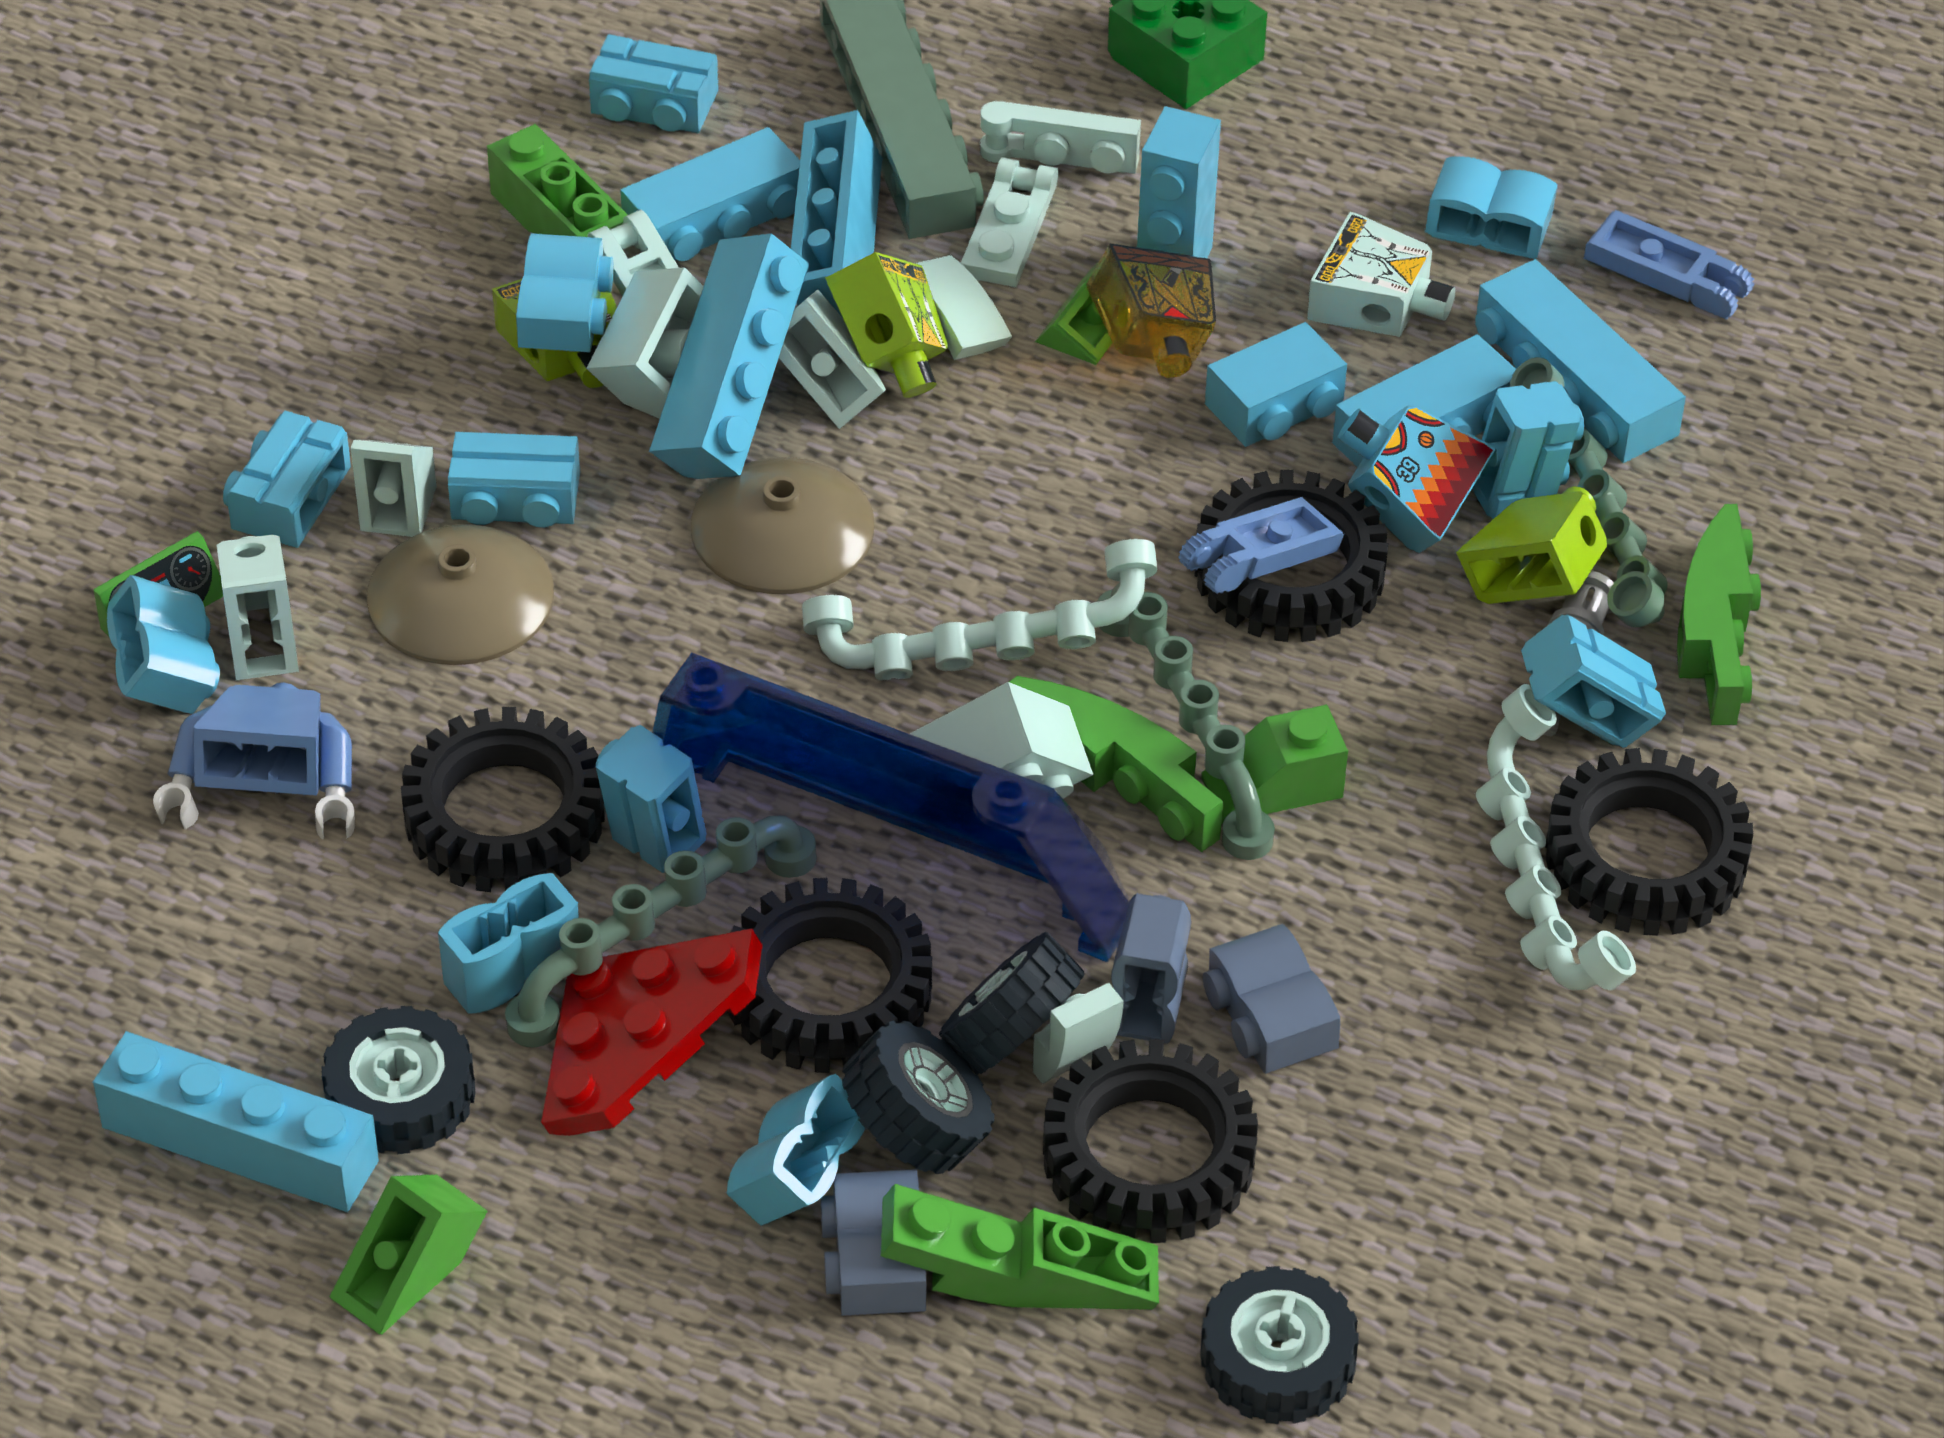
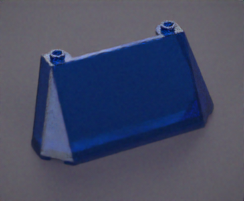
[652,652,1130,962]

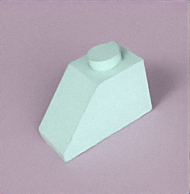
[779,289,886,429]
[351,440,436,537]

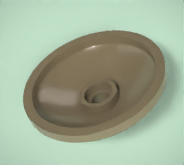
[691,457,874,594]
[367,524,554,665]

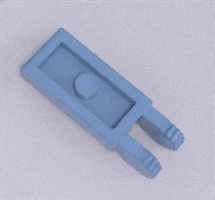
[1584,210,1754,320]
[1178,497,1344,594]

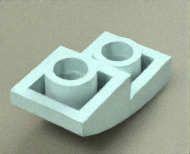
[915,255,1012,360]
[1033,983,1124,1084]

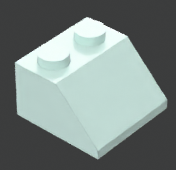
[587,267,704,419]
[900,682,1093,804]

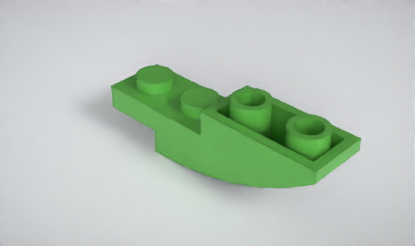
[1677,504,1761,725]
[1009,676,1223,852]
[881,1184,1159,1310]

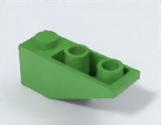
[487,124,628,237]

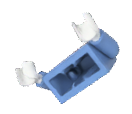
[153,682,355,840]

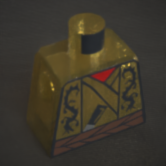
[1087,243,1216,378]

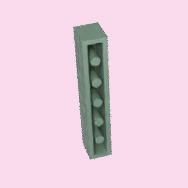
[820,0,984,239]

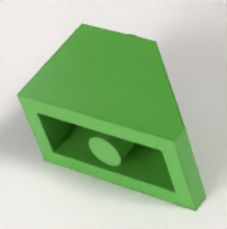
[1201,705,1348,824]
[329,1174,488,1335]

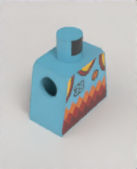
[1337,405,1496,553]

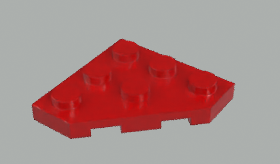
[541,929,763,1136]

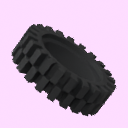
[1194,470,1389,642]
[401,707,606,892]
[1545,748,1754,936]
[729,877,932,1073]
[1042,1039,1258,1243]

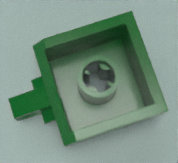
[1107,0,1268,109]

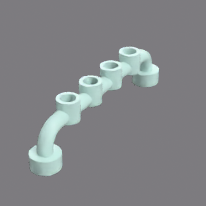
[802,539,1157,680]
[1476,684,1636,990]

